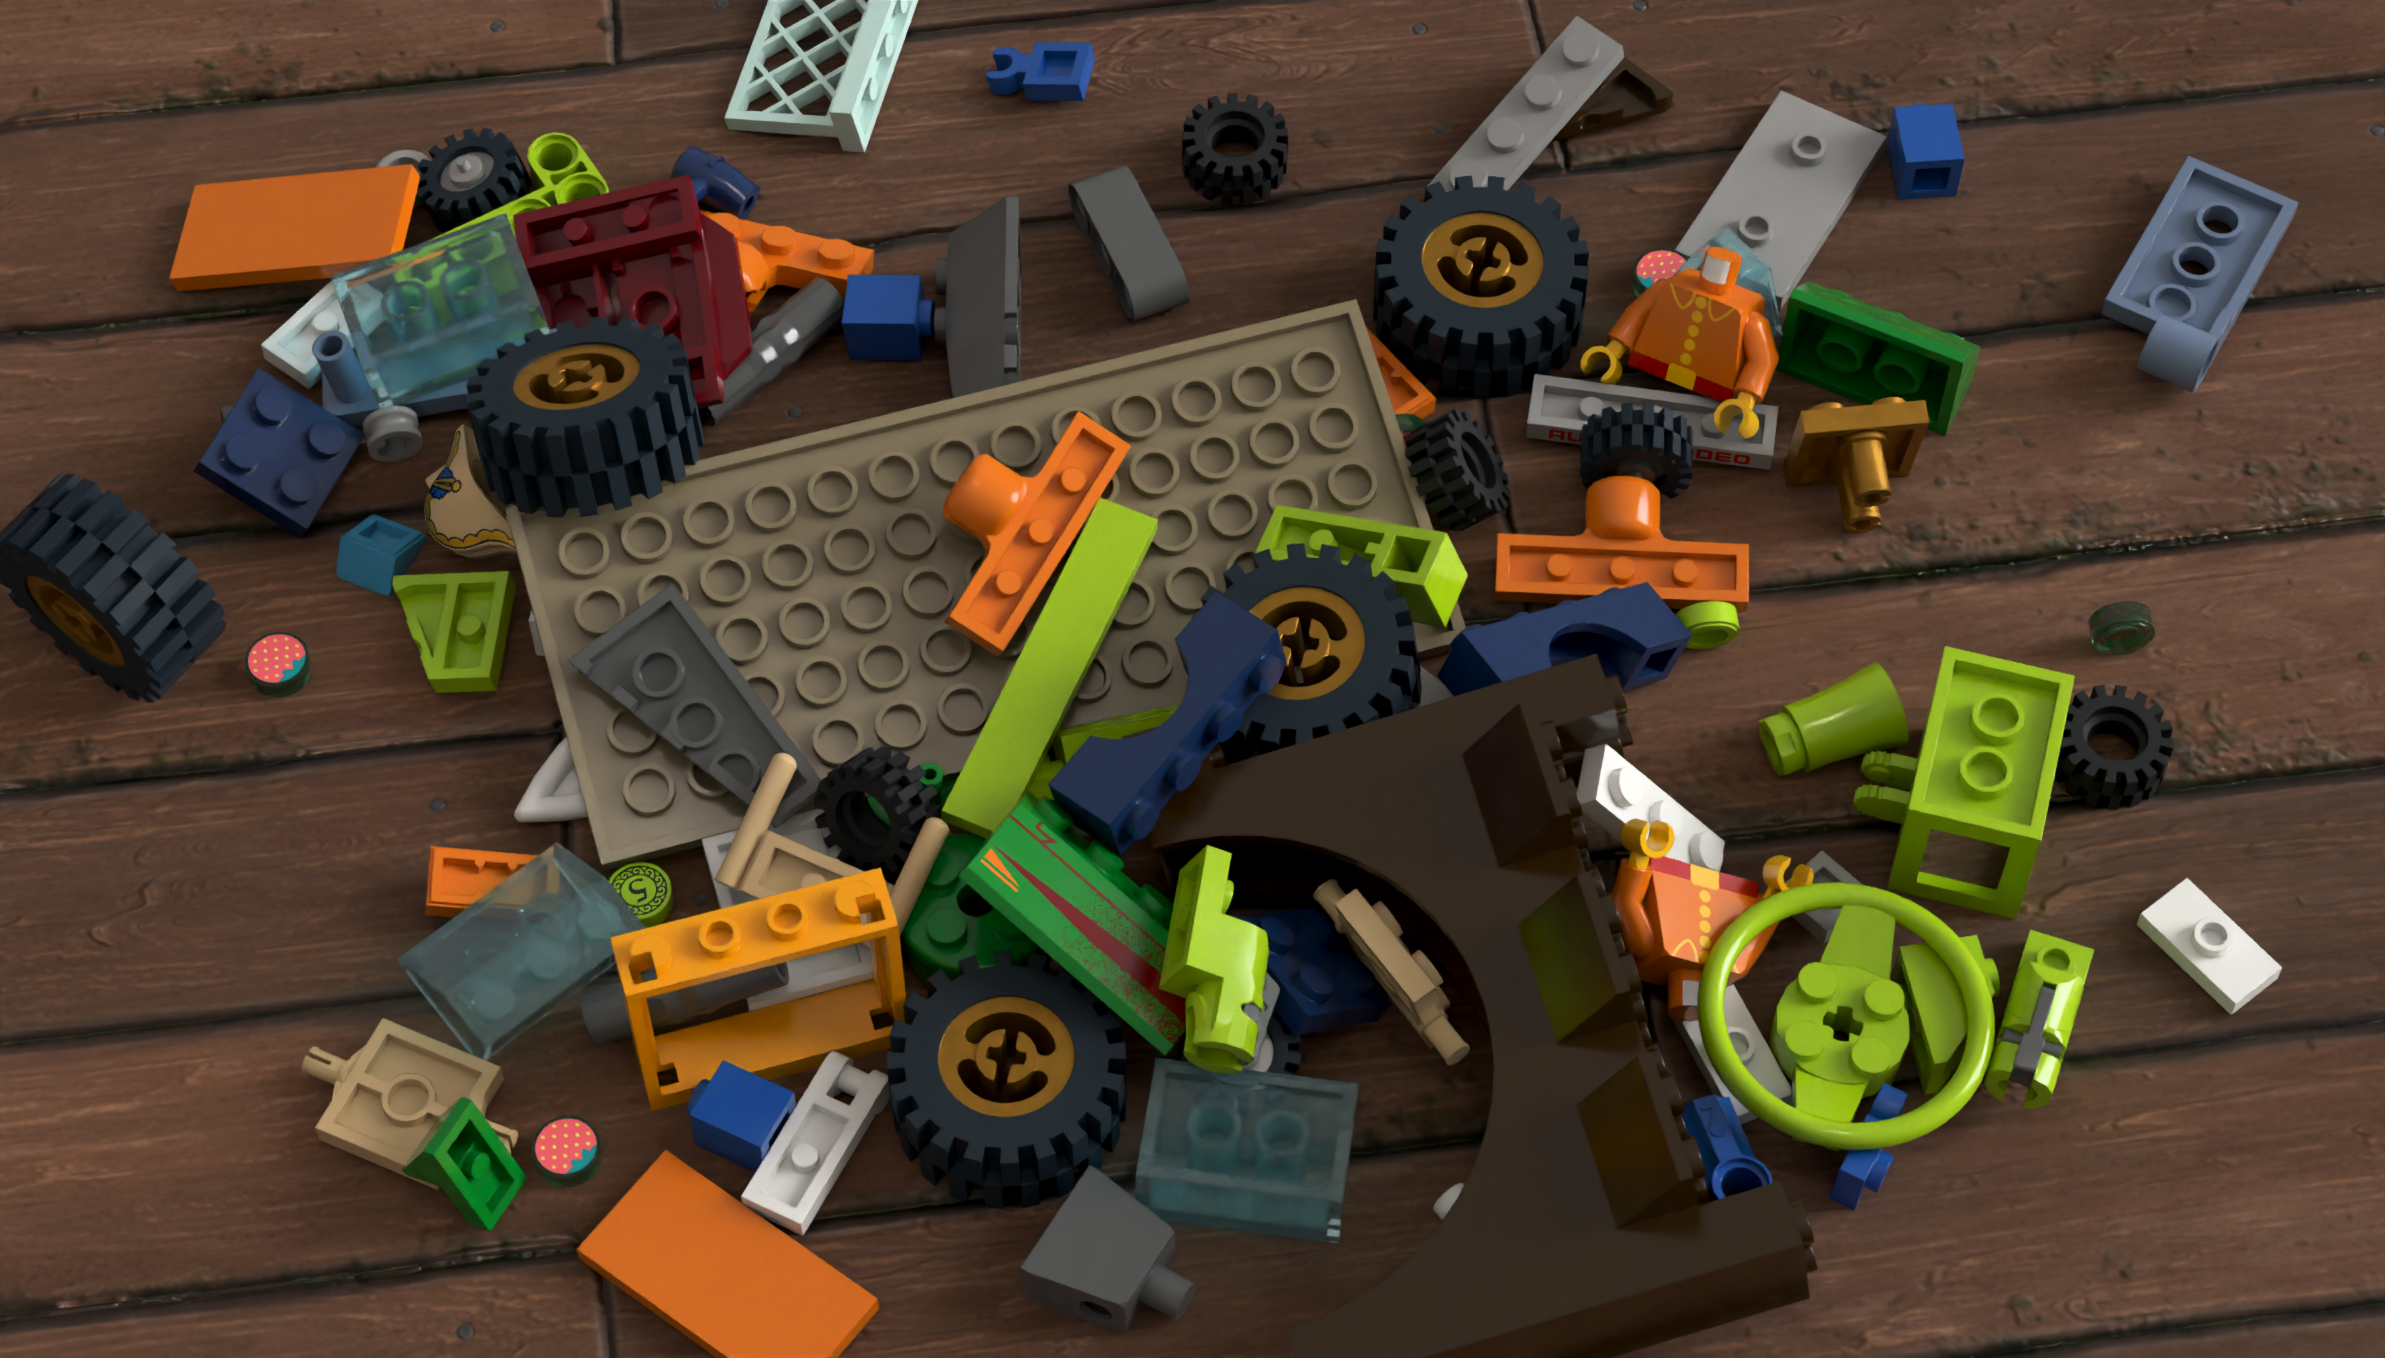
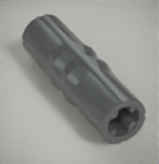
[698,277,845,427]
[581,962,789,1046]

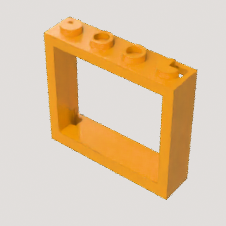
[610,868,907,1112]

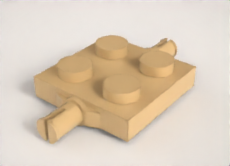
[1313,879,1470,1065]
[302,1018,518,1190]

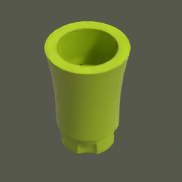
[1758,662,1909,776]

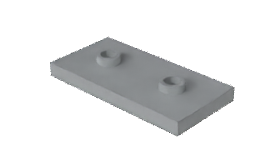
[1674,90,1887,311]

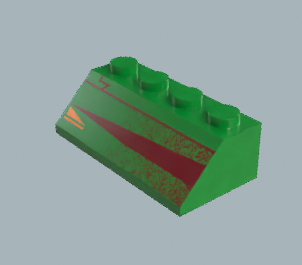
[959,791,1186,1055]

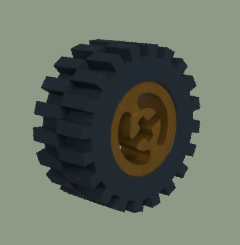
[1373,175,1590,399]
[465,317,704,518]
[0,473,226,703]
[1191,543,1422,764]
[887,951,1127,1209]

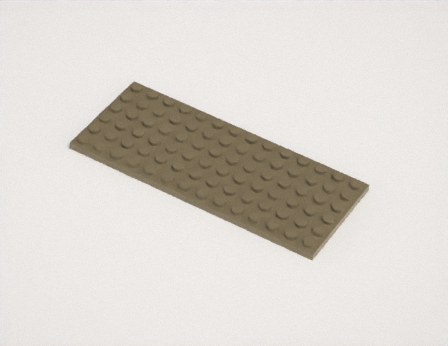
[505,299,1466,872]

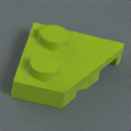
[392,571,516,693]

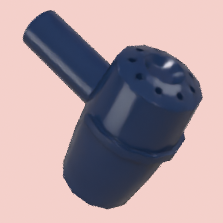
[670,146,760,220]

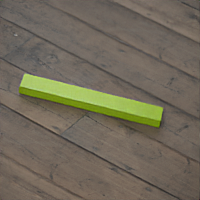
[941,497,1158,838]

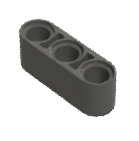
[1068,165,1190,322]

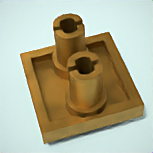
[1783,397,1929,533]

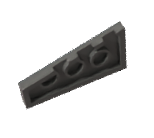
[568,583,822,829]

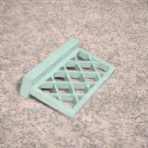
[724,0,918,153]

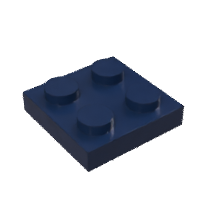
[193,368,365,538]
[1237,907,1391,1035]

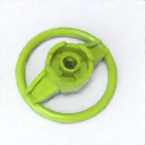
[1697,882,1995,1152]

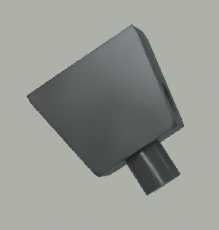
[1020,1165,1197,1333]

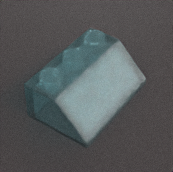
[330,213,551,408]
[397,842,645,1060]
[1135,1058,1359,1243]

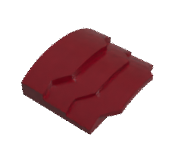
[513,175,753,409]

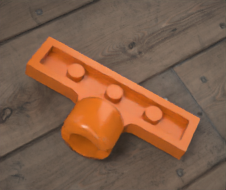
[699,209,874,316]
[942,411,1131,657]
[1494,476,1749,612]

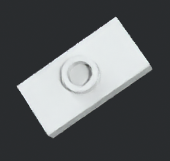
[2137,878,2282,1015]
[1672,984,1792,1124]

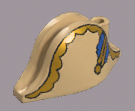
[424,424,517,560]

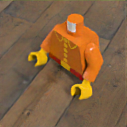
[1581,247,1779,439]
[1612,818,1814,1021]

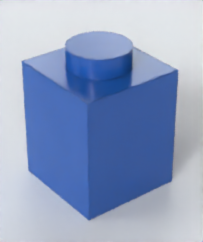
[1886,104,1965,200]
[842,275,935,361]
[687,1060,796,1173]

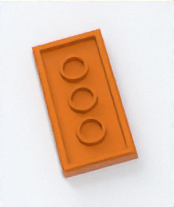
[169,164,420,292]
[577,1150,879,1358]

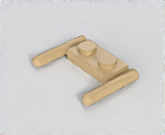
[714,753,949,948]

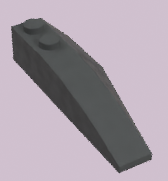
[934,196,1022,398]

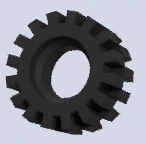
[1182,93,1288,205]
[1405,409,1510,532]
[2055,685,2174,810]
[814,747,941,875]

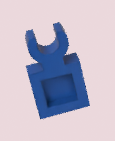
[986,42,1095,101]
[1829,1083,1909,1210]

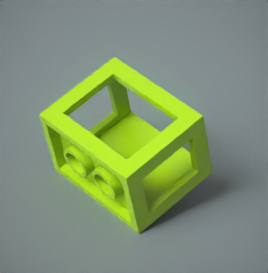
[1853,646,2075,920]

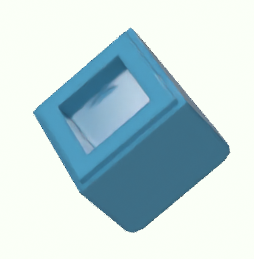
[336,514,427,596]

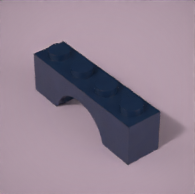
[1437,582,1692,696]
[1048,592,1287,856]

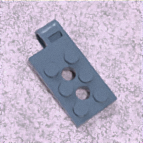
[2101,156,2299,394]

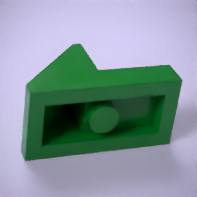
[402,1097,527,1232]

